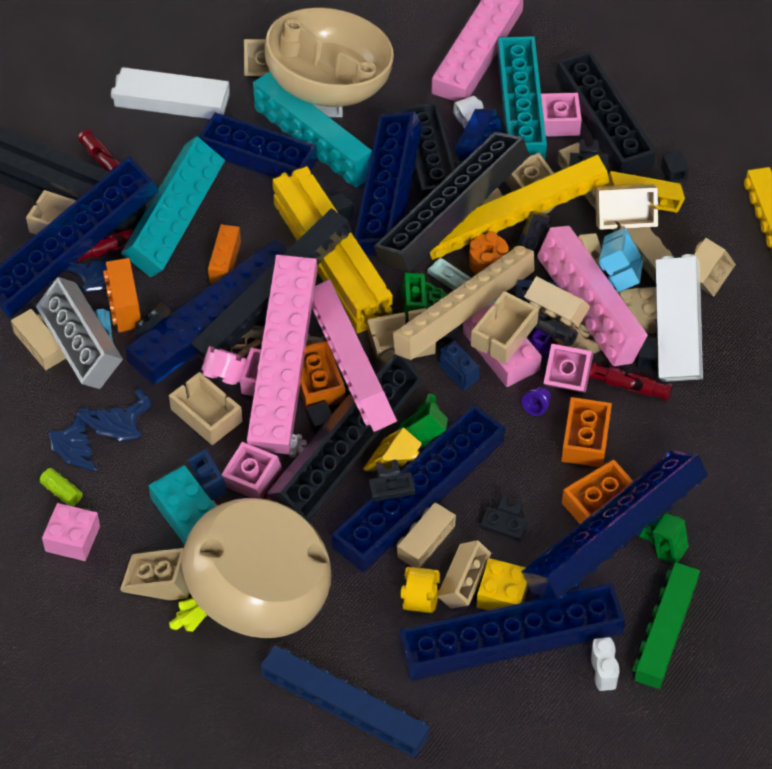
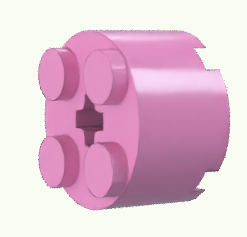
[201,346,248,385]

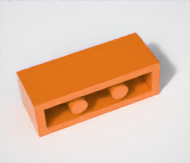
[208,224,241,286]

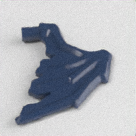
[61,251,126,292]
[77,388,151,442]
[49,408,97,472]

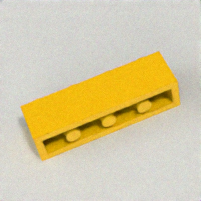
[604,171,685,213]

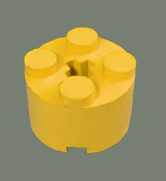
[401,567,440,613]

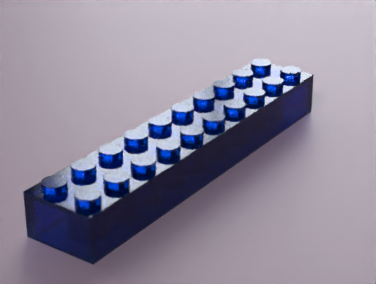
[0,156,159,318]
[126,239,288,385]
[332,405,505,573]
[521,450,708,600]
[399,584,625,681]

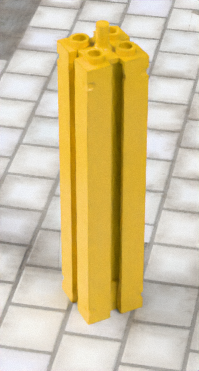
[273,166,392,334]

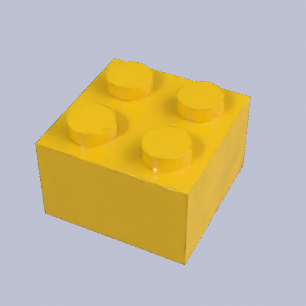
[477,558,531,618]

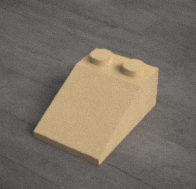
[120,548,189,600]

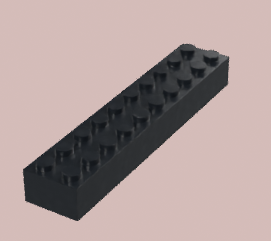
[374,132,530,272]
[267,350,423,521]

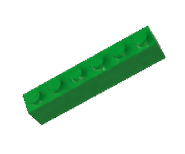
[632,562,700,689]

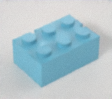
[599,227,643,292]

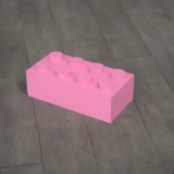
[463,303,542,387]

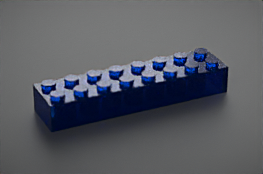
[354,112,422,255]

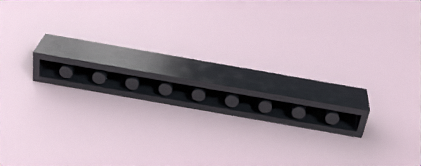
[191,208,352,359]

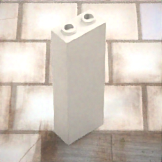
[111,67,230,121]
[656,254,703,382]

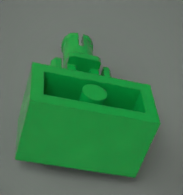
[401,273,448,319]
[400,394,448,448]
[622,513,689,564]

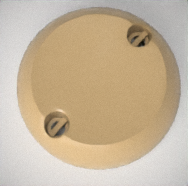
[265,8,394,107]
[182,498,332,638]

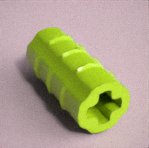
[40,468,82,507]

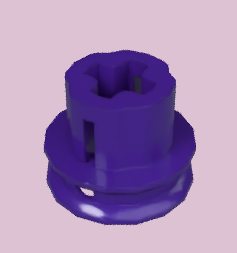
[529,330,554,359]
[522,387,550,416]

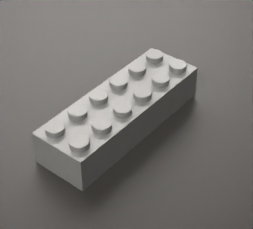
[36,277,123,389]

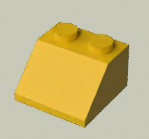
[363,428,422,471]

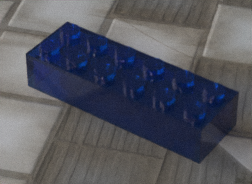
[199,112,317,178]

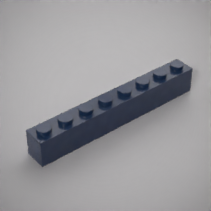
[261,645,429,758]

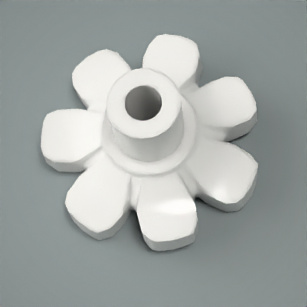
[289,434,307,458]

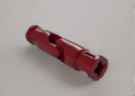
[78,129,132,181]
[73,229,134,263]
[589,362,672,402]

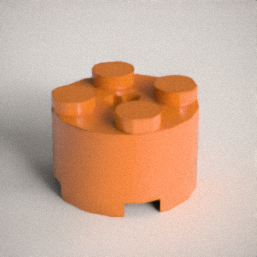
[469,232,509,275]

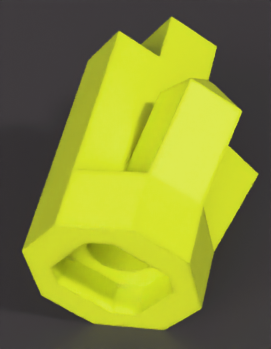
[169,597,207,632]

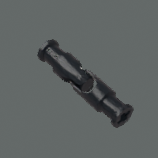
[534,311,578,346]

